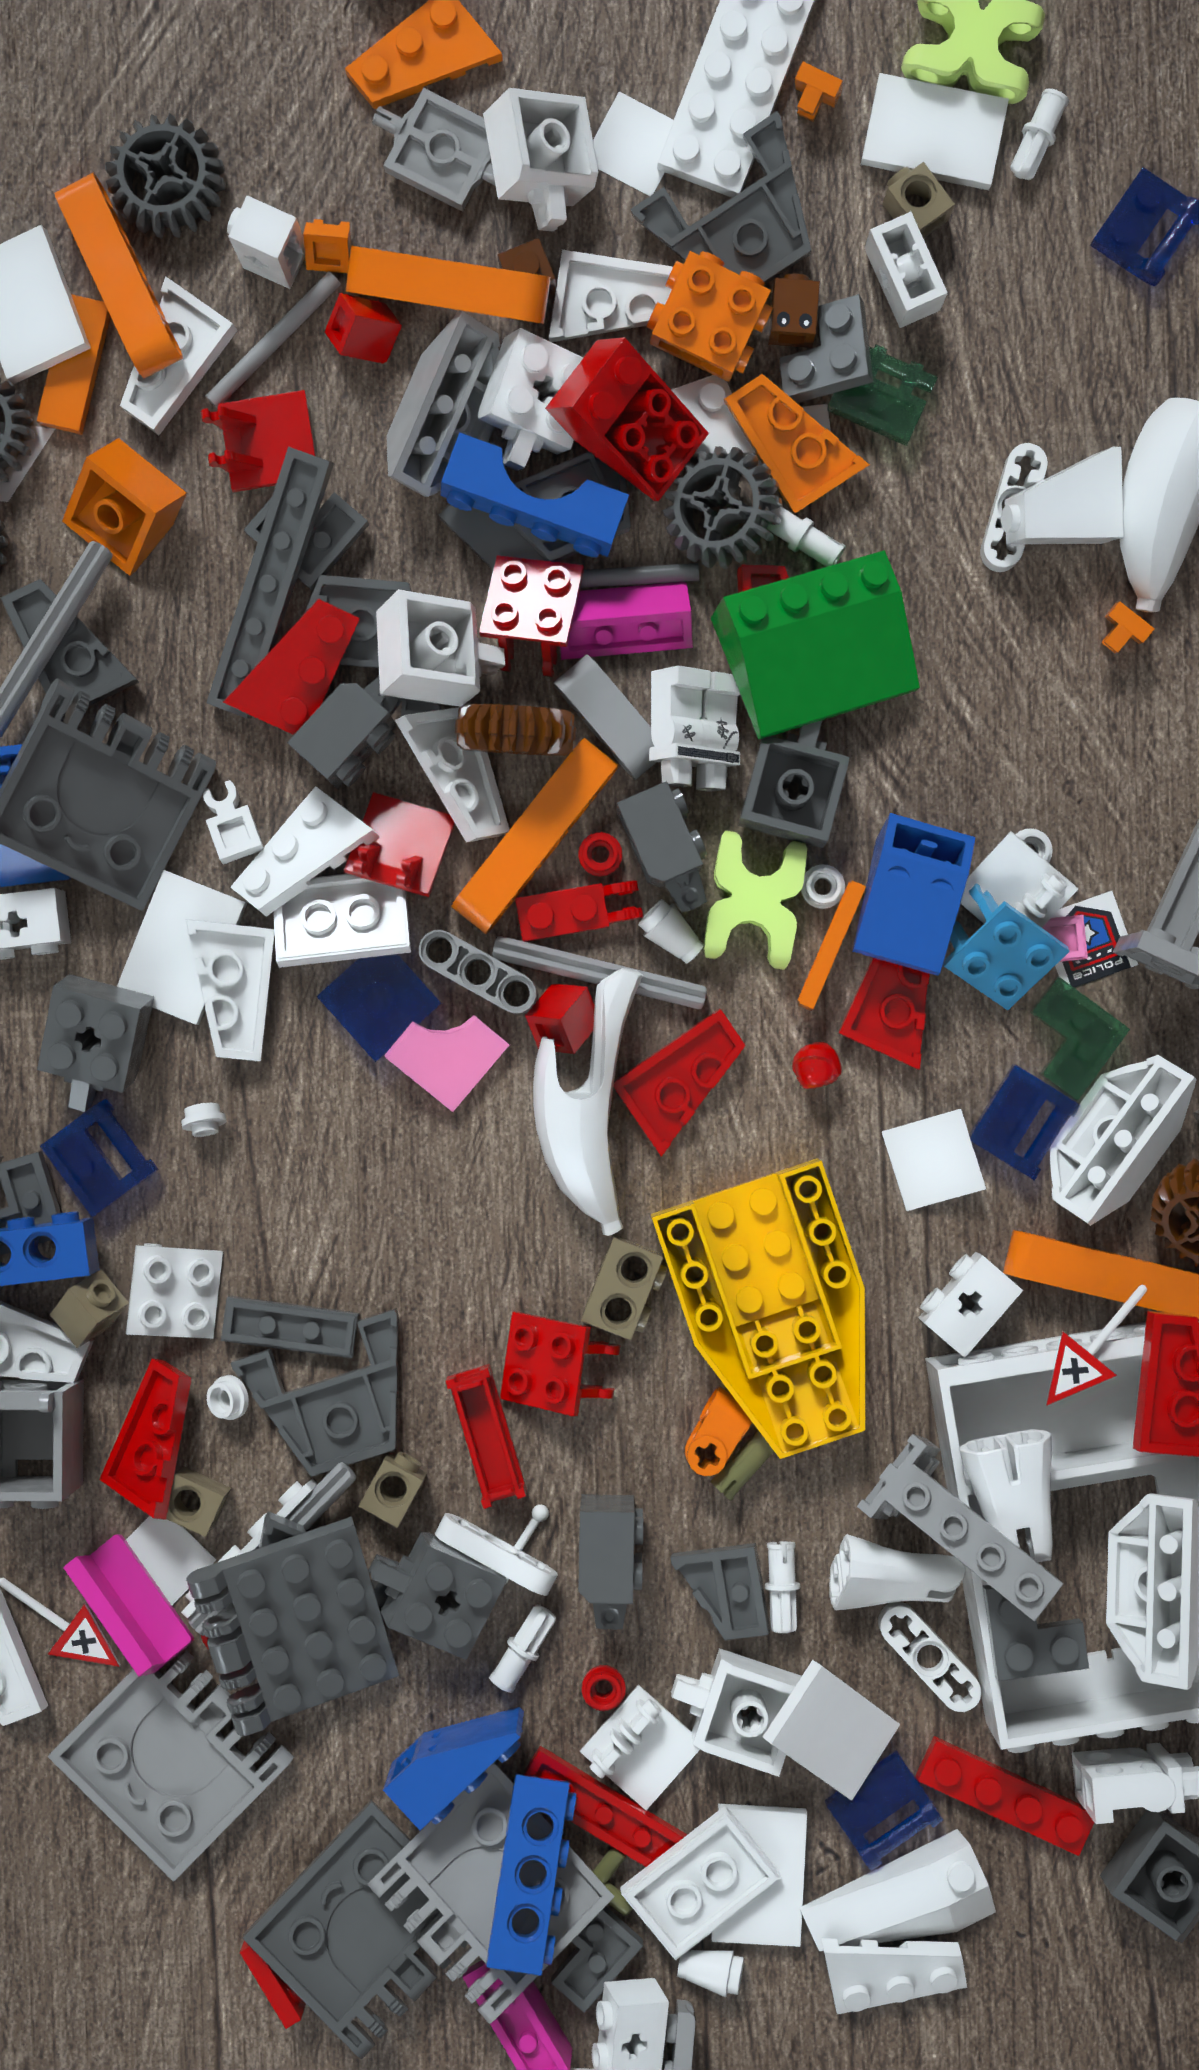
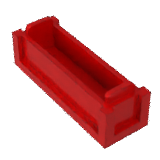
[445,1364,527,1509]

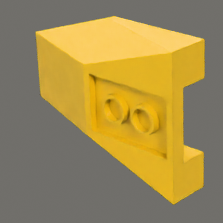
[651,1158,865,1459]

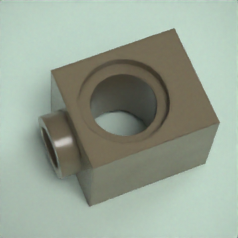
[883,162,955,239]
[50,1269,129,1348]
[358,1452,427,1528]
[166,1467,231,1537]

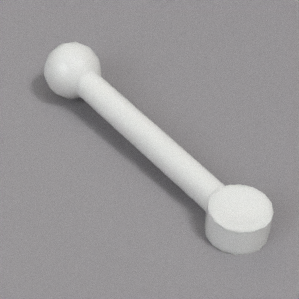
[505,1504,549,1584]

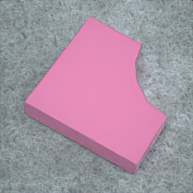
[384,1015,509,1112]

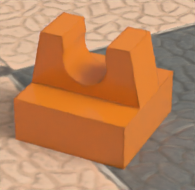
[795,61,843,122]
[303,219,351,274]
[1101,601,1155,653]

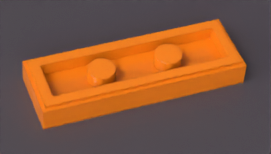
[36,294,111,435]
[797,880,866,1011]

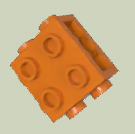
[646,251,773,382]

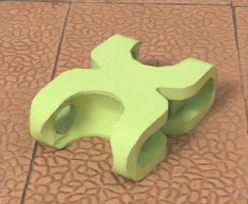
[901,0,1045,104]
[703,830,807,970]

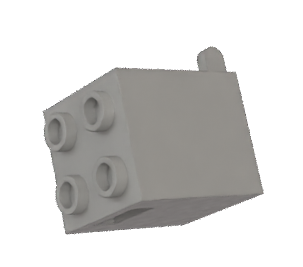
[0,1379,84,1509]

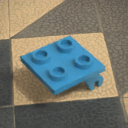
[943,884,1070,1010]

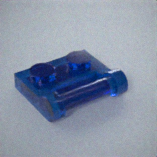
[1090,167,1199,286]
[969,1064,1081,1181]
[40,1098,159,1217]
[825,1750,944,1871]

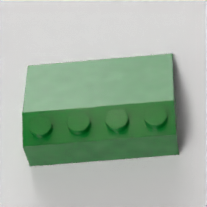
[710,550,920,740]

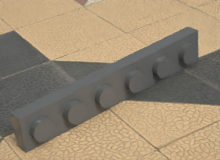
[206,447,334,718]

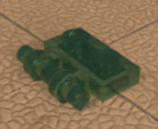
[827,344,938,446]

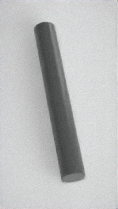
[580,563,699,588]

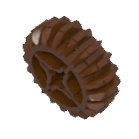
[455,704,576,756]
[1150,1158,1199,1268]

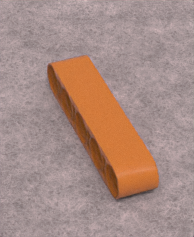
[54,172,183,379]
[346,246,551,324]
[451,738,619,934]
[1003,1230,1199,1319]

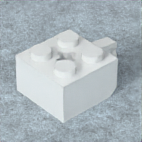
[483,88,598,231]
[478,328,583,471]
[376,589,505,707]
[671,1648,802,1777]

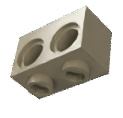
[581,1234,668,1340]

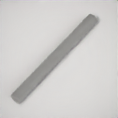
[205,271,341,408]

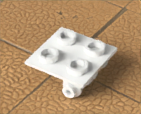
[960,831,1078,928]
[126,1243,223,1339]
[580,1684,700,1810]

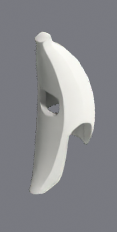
[1120,397,1199,613]
[533,968,643,1236]

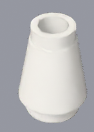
[638,899,704,964]
[677,1950,744,1997]

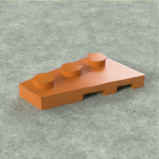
[345,0,503,109]
[724,374,870,514]

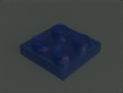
[317,954,443,1062]

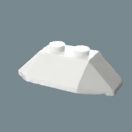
[1049,1055,1196,1226]
[1106,1493,1199,1690]

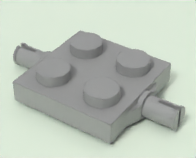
[372,87,496,212]

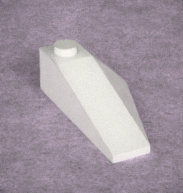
[800,1829,996,1951]

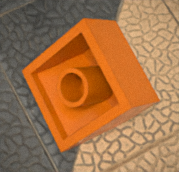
[62,438,187,576]

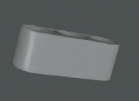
[553,654,656,780]
[419,930,538,1014]

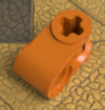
[685,1386,752,1476]

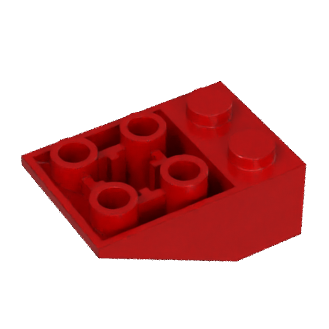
[545,337,709,501]

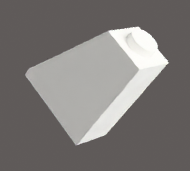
[1001,447,1124,544]

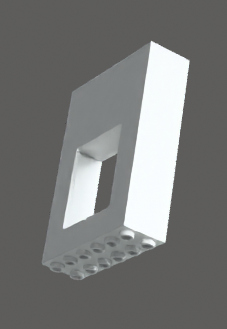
[925,1322,1199,1753]

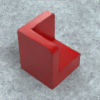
[324,293,402,364]
[525,984,595,1054]

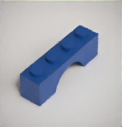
[441,432,629,557]

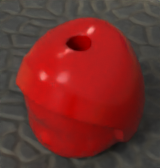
[792,1042,842,1089]

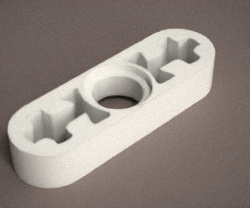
[980,443,1048,572]
[435,1513,558,1596]
[878,1602,981,1712]

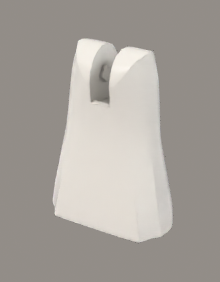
[960,1429,1053,1562]
[829,1534,965,1610]

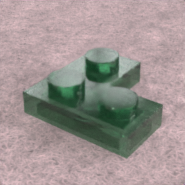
[1030,977,1130,1101]

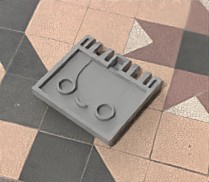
[48,1650,294,1882]
[367,1763,615,2024]

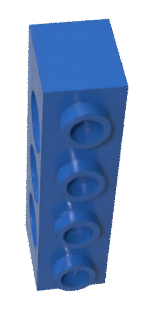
[0,1211,100,1286]
[486,1773,576,1976]

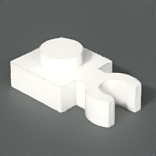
[203,780,264,865]

